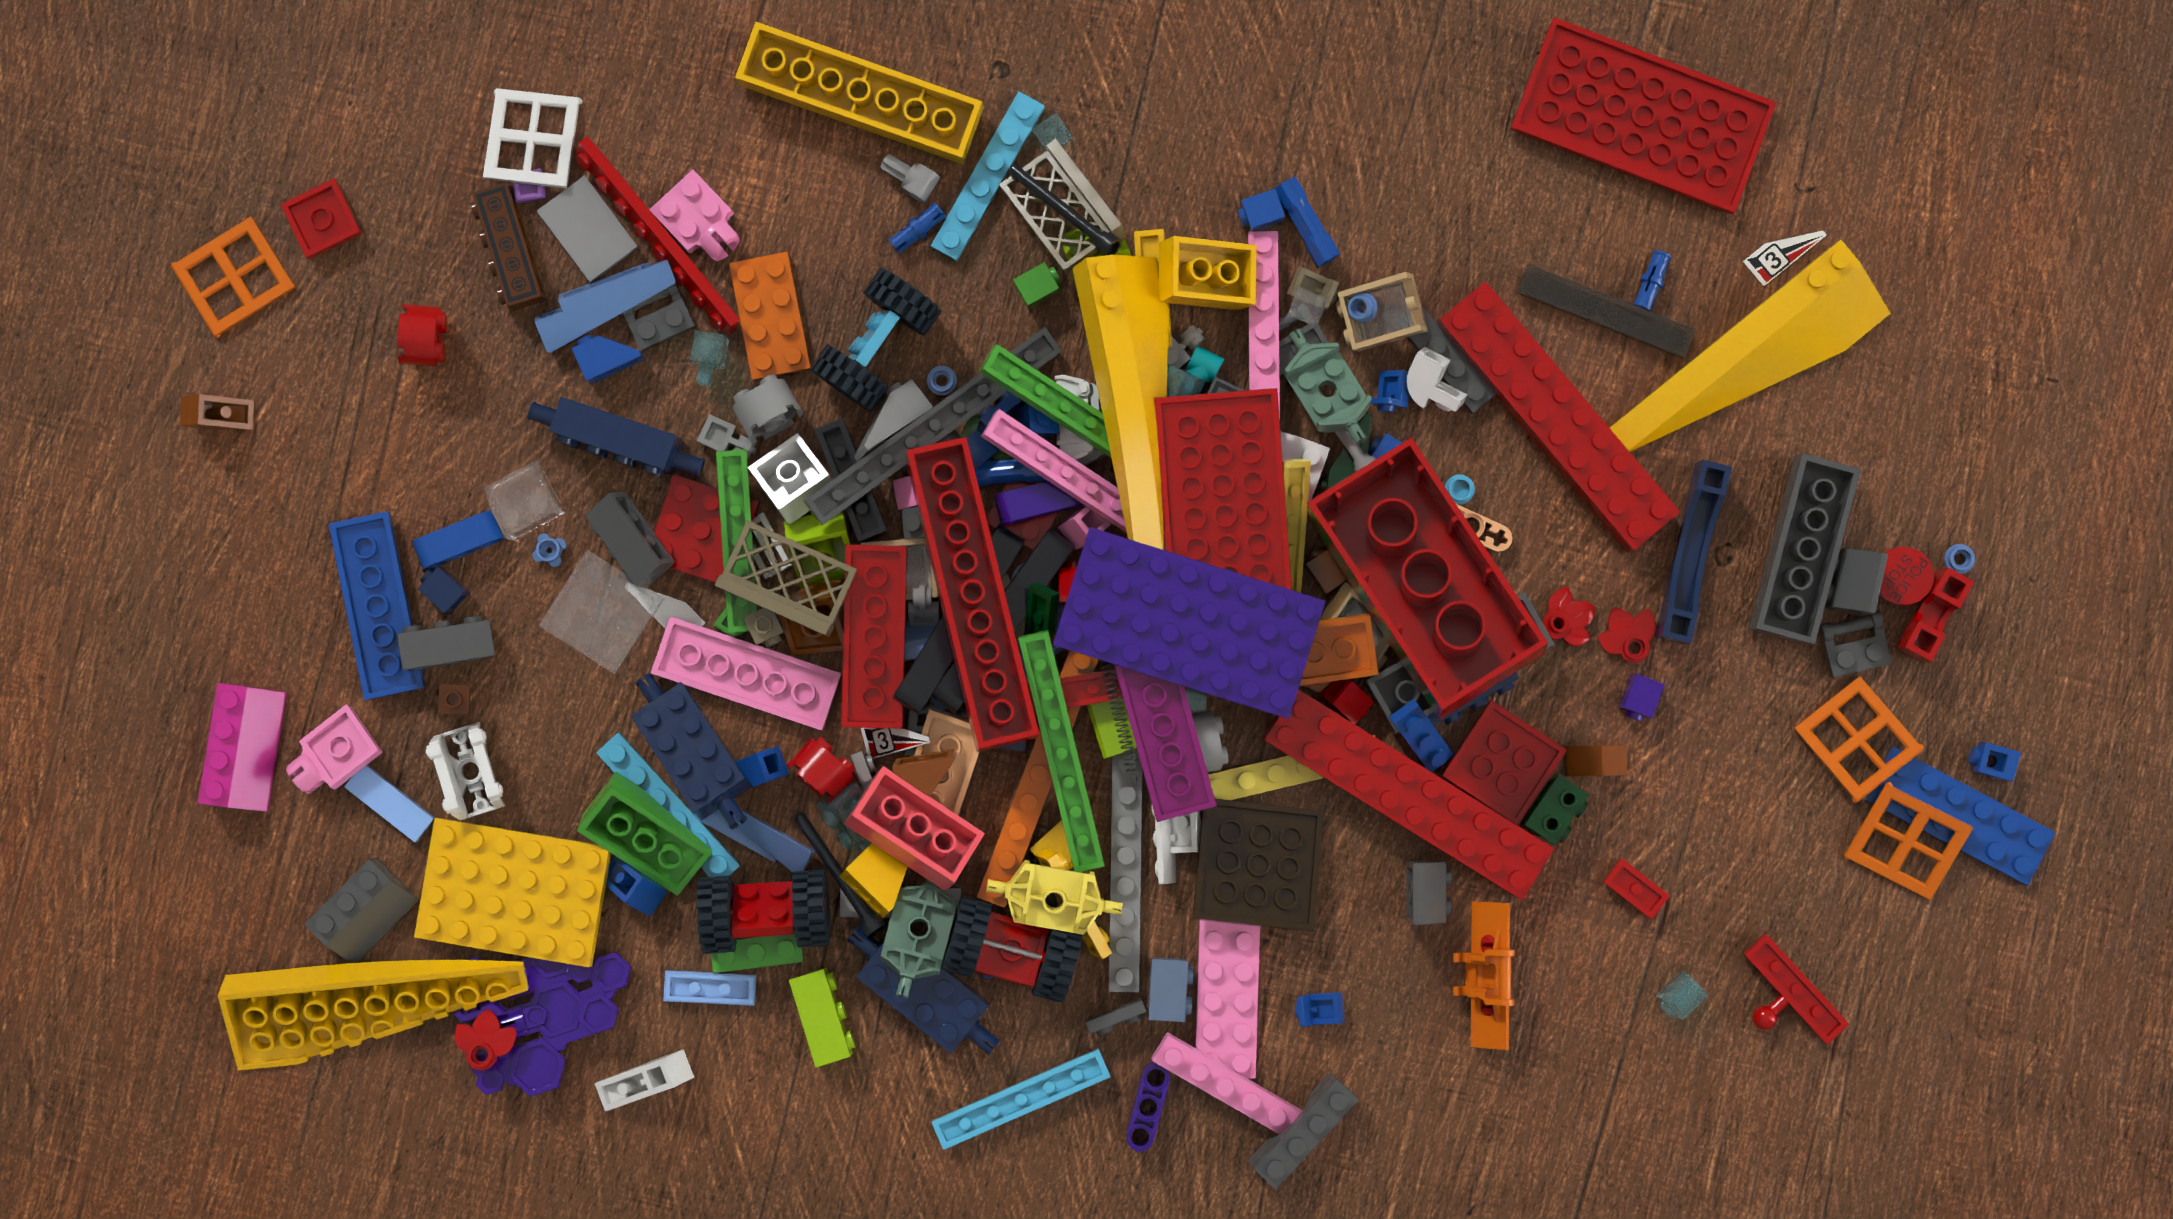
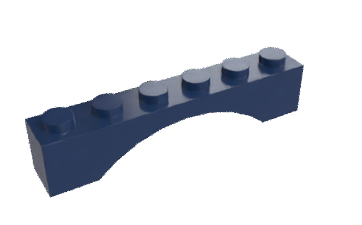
[1655,460,1732,645]

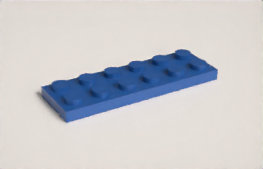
[329,511,426,700]
[1864,747,2056,886]

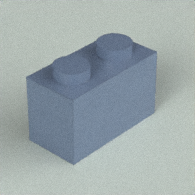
[1148,957,1194,1022]

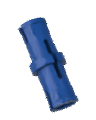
[888,202,947,255]
[1633,250,1672,313]

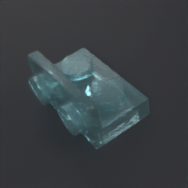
[817,782,871,851]

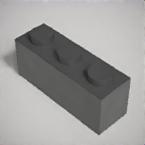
[585,491,675,587]
[397,616,495,672]

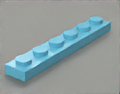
[931,91,1045,262]
[596,732,741,877]
[931,1048,1111,1150]

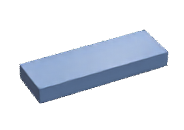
[344,765,435,842]
[663,970,757,1006]

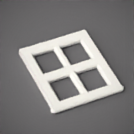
[483,88,582,189]

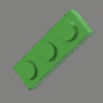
[711,934,804,973]

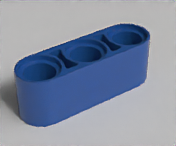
[412,510,504,570]

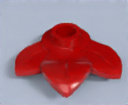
[1541,587,1595,646]
[1598,607,1656,663]
[454,1009,517,1071]

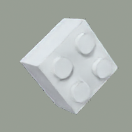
[748,433,832,525]

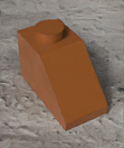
[180,394,254,430]

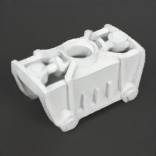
[1055,375,1106,465]
[426,722,505,820]

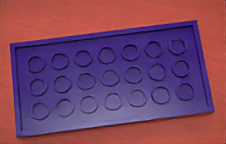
[1053,527,1325,719]

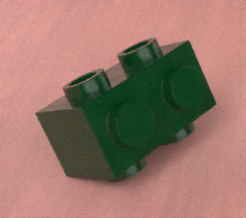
[1521,774,1589,845]

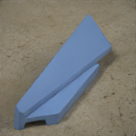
[694,807,815,872]

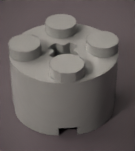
[733,374,803,442]
[1192,710,1228,772]

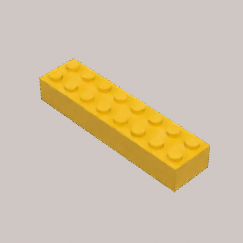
[735,22,983,165]

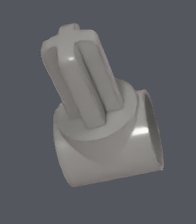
[880,154,940,203]

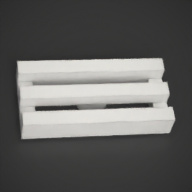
[752,512,793,580]

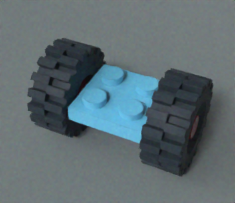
[810,268,942,412]

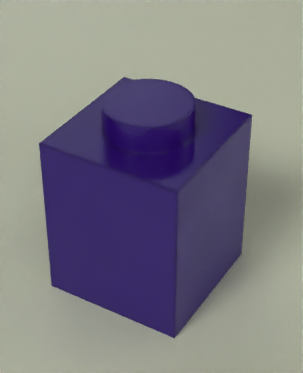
[1619,674,1665,722]

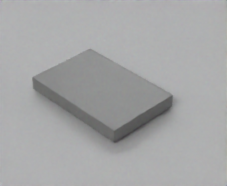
[537,175,639,283]

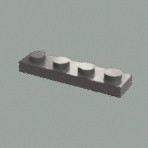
[1396,305,1496,414]

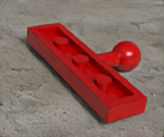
[1743,934,1850,1045]

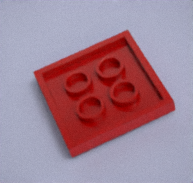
[654,474,760,583]
[1441,700,1567,826]

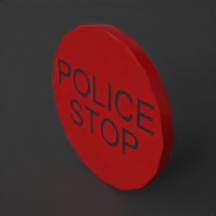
[1879,547,1934,606]

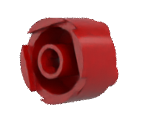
[397,304,448,367]
[786,737,856,805]

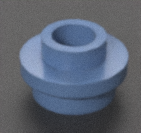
[1348,292,1378,322]
[927,366,957,396]
[1944,544,1975,574]

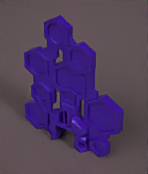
[455,952,632,1097]

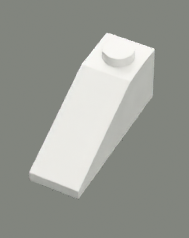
[595,1049,694,1112]

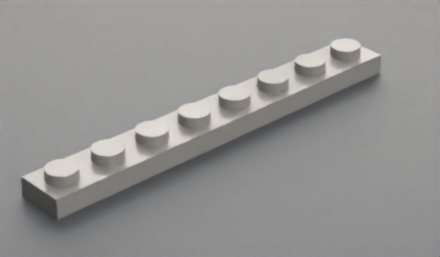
[1109,750,1142,992]

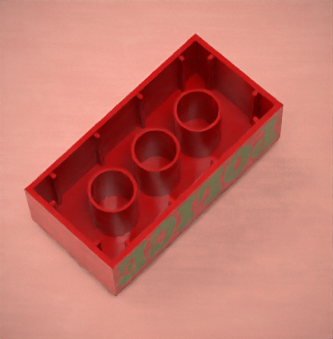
[1307,437,1548,720]

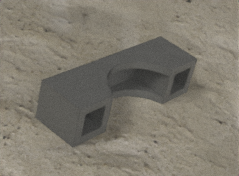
[1248,1072,1359,1190]

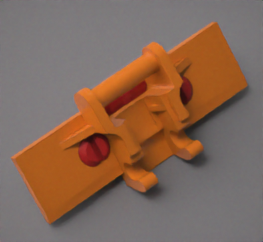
[1453,901,1515,1050]

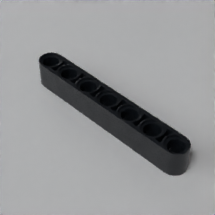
[892,524,1025,714]
[931,528,1075,713]

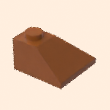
[779,580,844,656]

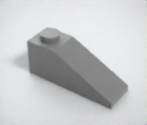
[854,379,933,462]

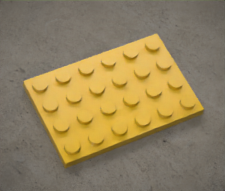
[414,818,611,967]

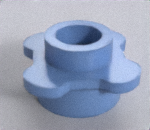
[532,533,567,567]

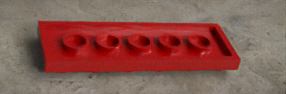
[841,545,907,729]

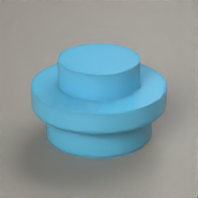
[1445,474,1475,505]

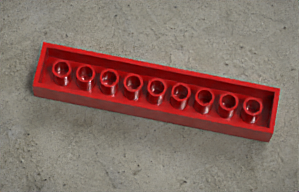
[1437,281,1680,553]
[905,437,1039,752]
[1261,689,1554,900]

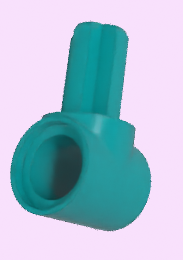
[1179,345,1224,396]

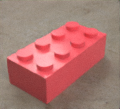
[844,766,985,891]

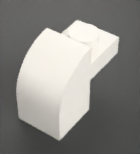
[1407,346,1467,412]

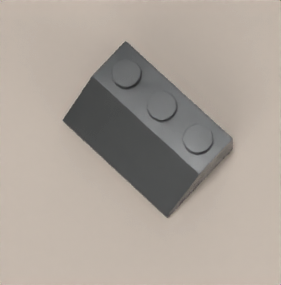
[304,858,420,963]

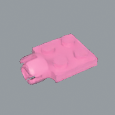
[649,170,740,261]
[286,704,383,794]

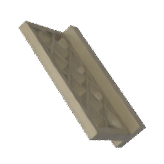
[999,139,1126,274]
[715,520,858,637]

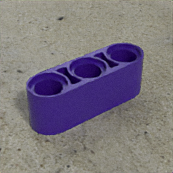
[993,481,1084,526]
[1126,1062,1170,1151]

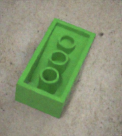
[577,771,713,896]

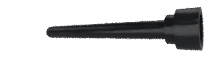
[1009,165,1122,256]
[795,813,887,939]

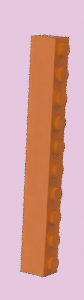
[977,650,1099,908]

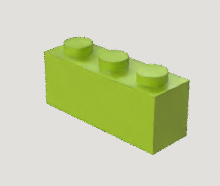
[789,967,856,1068]

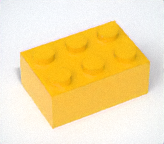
[1159,236,1257,311]

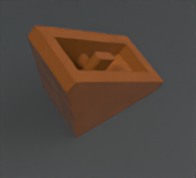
[1565,745,1627,776]
[892,749,957,797]

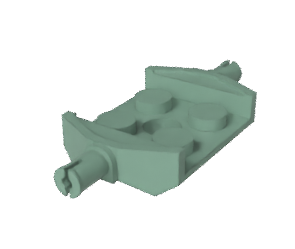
[1284,329,1372,445]
[880,879,957,999]

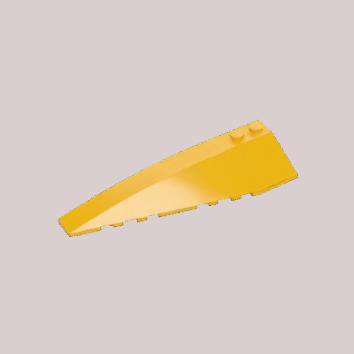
[1610,240,1891,452]
[1073,255,1169,550]
[218,960,529,1071]

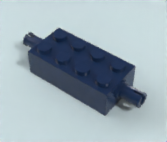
[527,397,705,478]
[631,673,752,829]
[847,925,1000,1055]

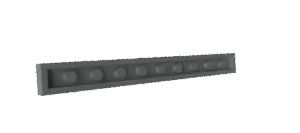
[803,327,1062,526]

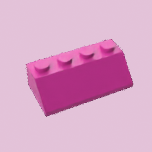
[198,683,287,811]

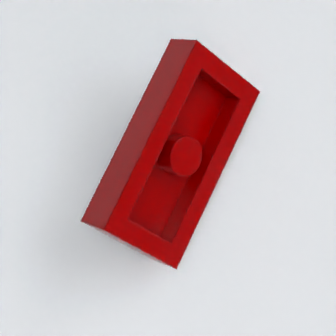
[1602,858,1670,920]

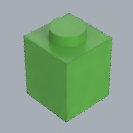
[1013,262,1062,310]

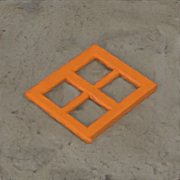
[171,216,296,338]
[1794,676,1924,803]
[1844,782,1973,900]

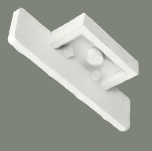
[1152,806,1201,885]

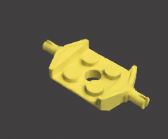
[986,860,1123,935]

